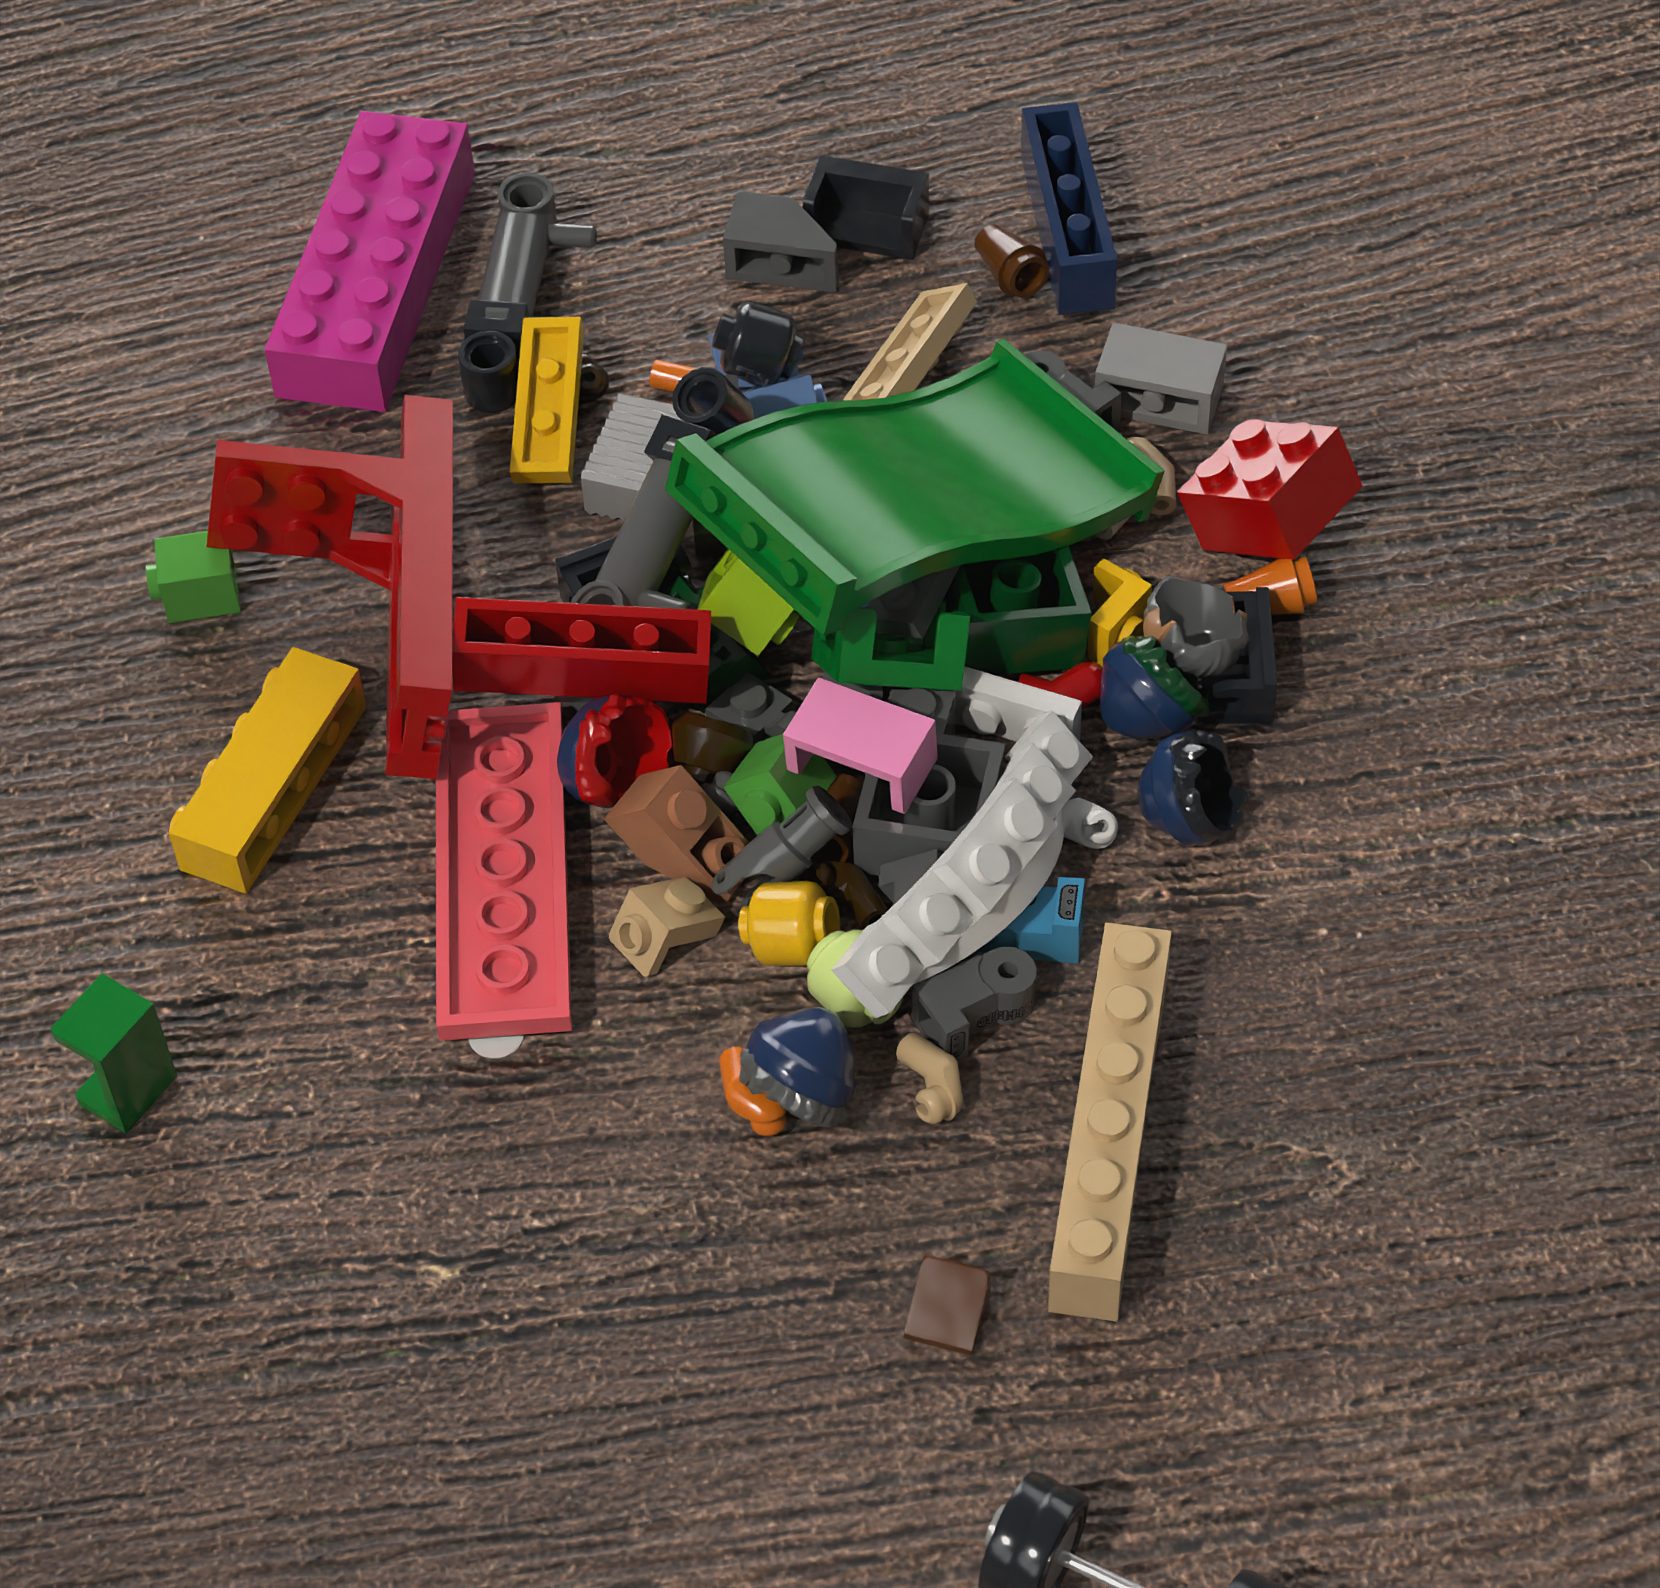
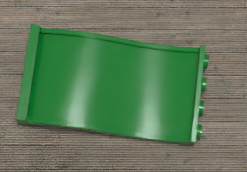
[665,339,1165,636]

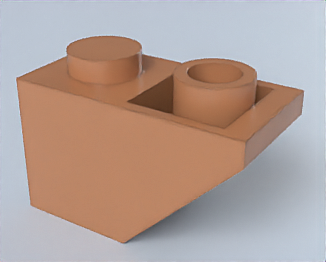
[604,765,749,903]

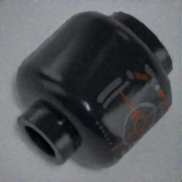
[711,300,804,386]

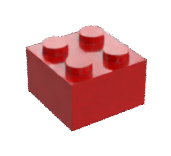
[1177,419,1363,560]

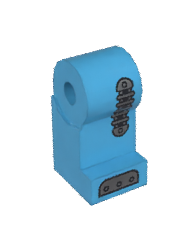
[976,877,1085,964]

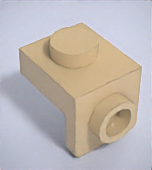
[609,876,725,977]

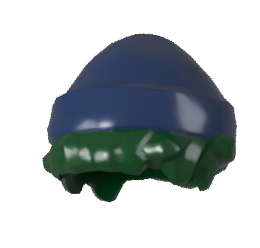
[1100,635,1210,739]

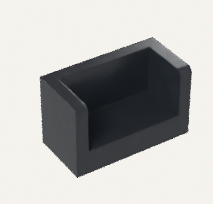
[803,155,929,260]

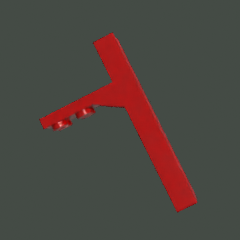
[206,395,453,779]

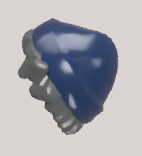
[739,1007,857,1128]

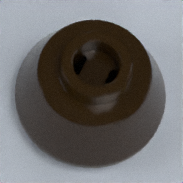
[672,712,755,784]

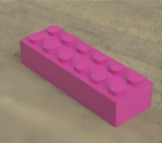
[264,111,475,412]

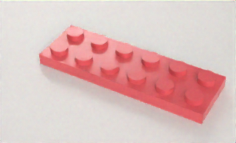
[436,702,572,1041]

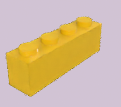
[169,647,367,894]

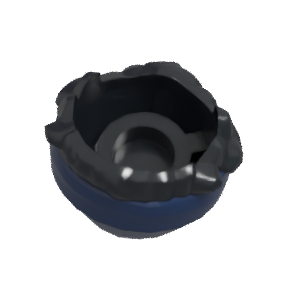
[1137,730,1249,845]

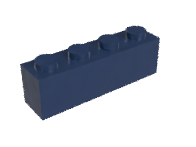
[1021,102,1117,315]

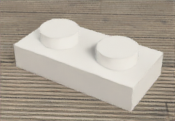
[954,667,1082,742]

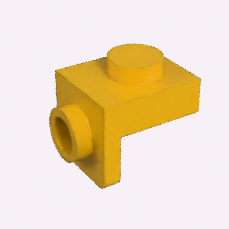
[1087,559,1152,667]

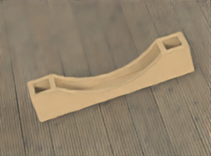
[1048,922,1172,1322]

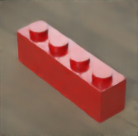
[452,597,711,703]

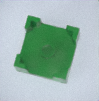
[811,598,970,691]

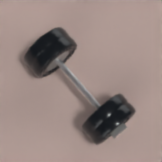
[978,1471,1289,1588]

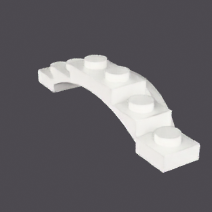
[831,710,1093,1019]

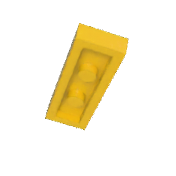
[510,317,584,484]

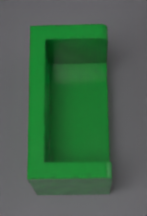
[51,973,177,1134]

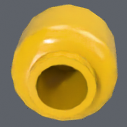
[738,881,840,966]

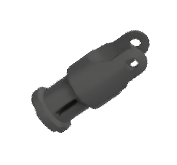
[711,785,853,908]

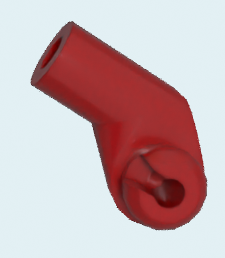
[1018,661,1103,710]

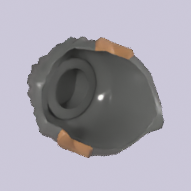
[1143,575,1250,678]

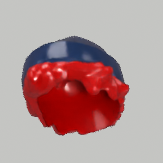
[557,693,673,808]

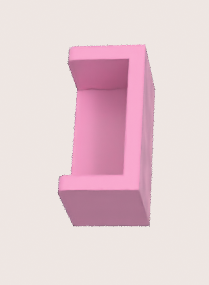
[783,677,938,814]

